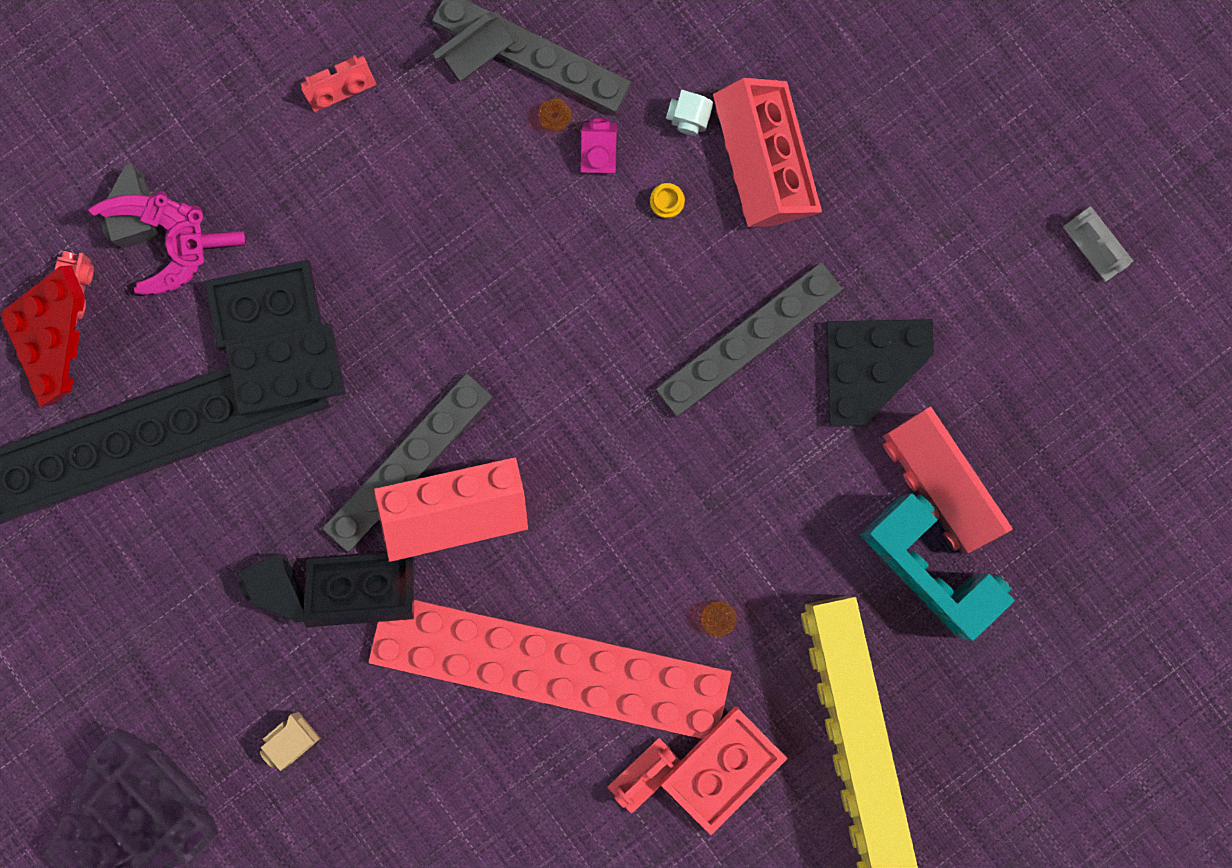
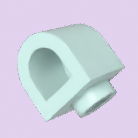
[666,90,713,136]

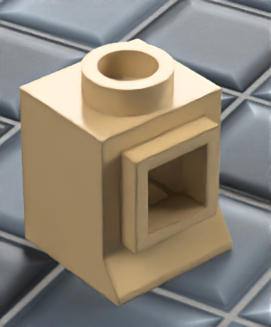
[260,712,321,771]

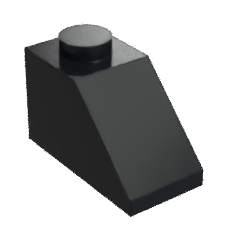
[239,554,304,623]

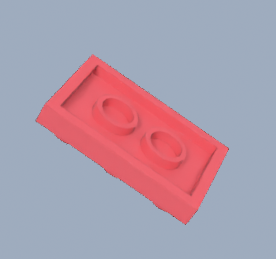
[659,706,788,835]

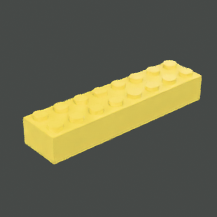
[801,595,918,868]

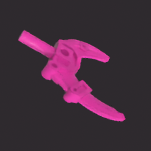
[88,191,245,295]

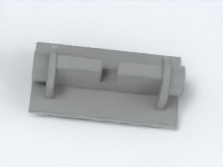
[1063,206,1133,282]

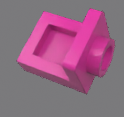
[581,118,617,173]

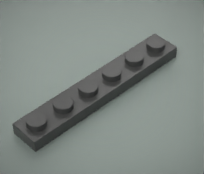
[432,0,631,116]
[656,262,843,418]
[322,373,493,553]

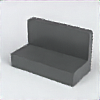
[433,11,518,81]

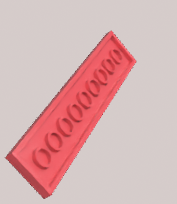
[369,599,731,739]

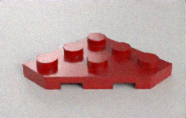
[0,265,85,408]

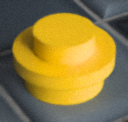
[650,183,685,218]

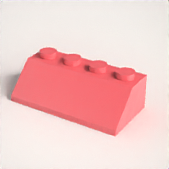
[713,78,822,227]
[883,406,1013,554]
[373,457,528,562]

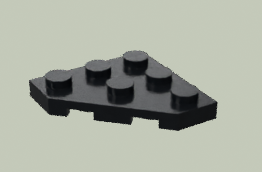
[826,319,934,427]

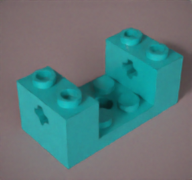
[859,493,1015,641]

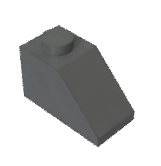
[101,163,162,249]

